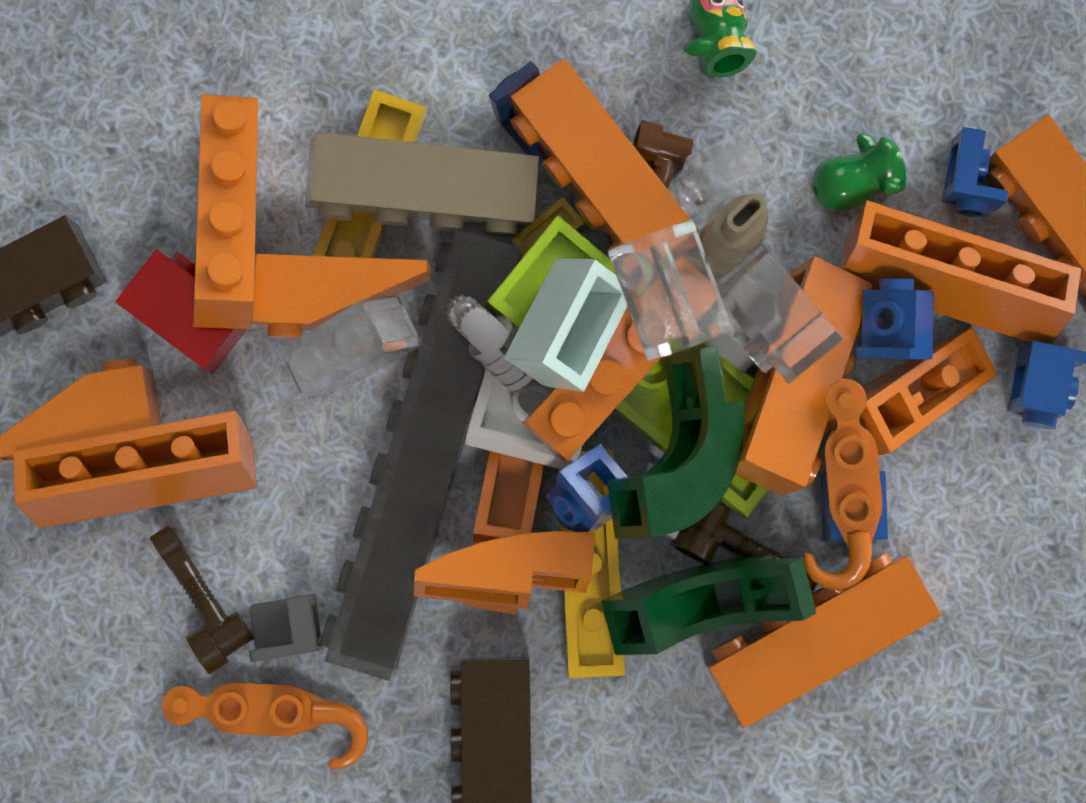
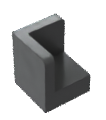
[249,594,324,662]

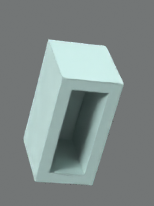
[504,258,635,392]

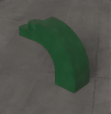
[607,346,745,539]
[601,554,816,655]

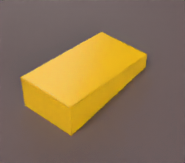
[511,197,586,256]

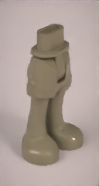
[680,193,768,310]

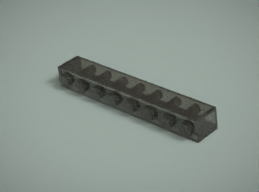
[320,228,521,681]

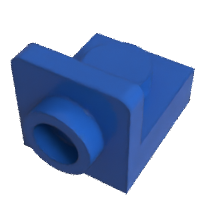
[942,127,1008,217]

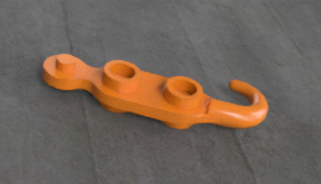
[803,378,882,590]
[162,682,368,770]

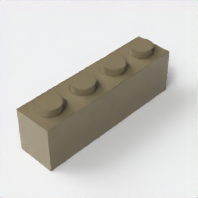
[305,132,539,236]

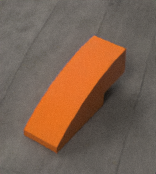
[462,451,544,615]
[414,531,595,609]

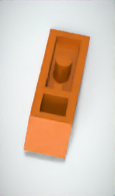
[252,254,431,340]
[831,327,998,456]
[0,358,161,463]

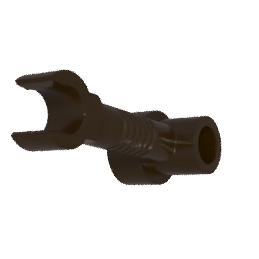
[670,504,817,593]
[149,525,255,674]

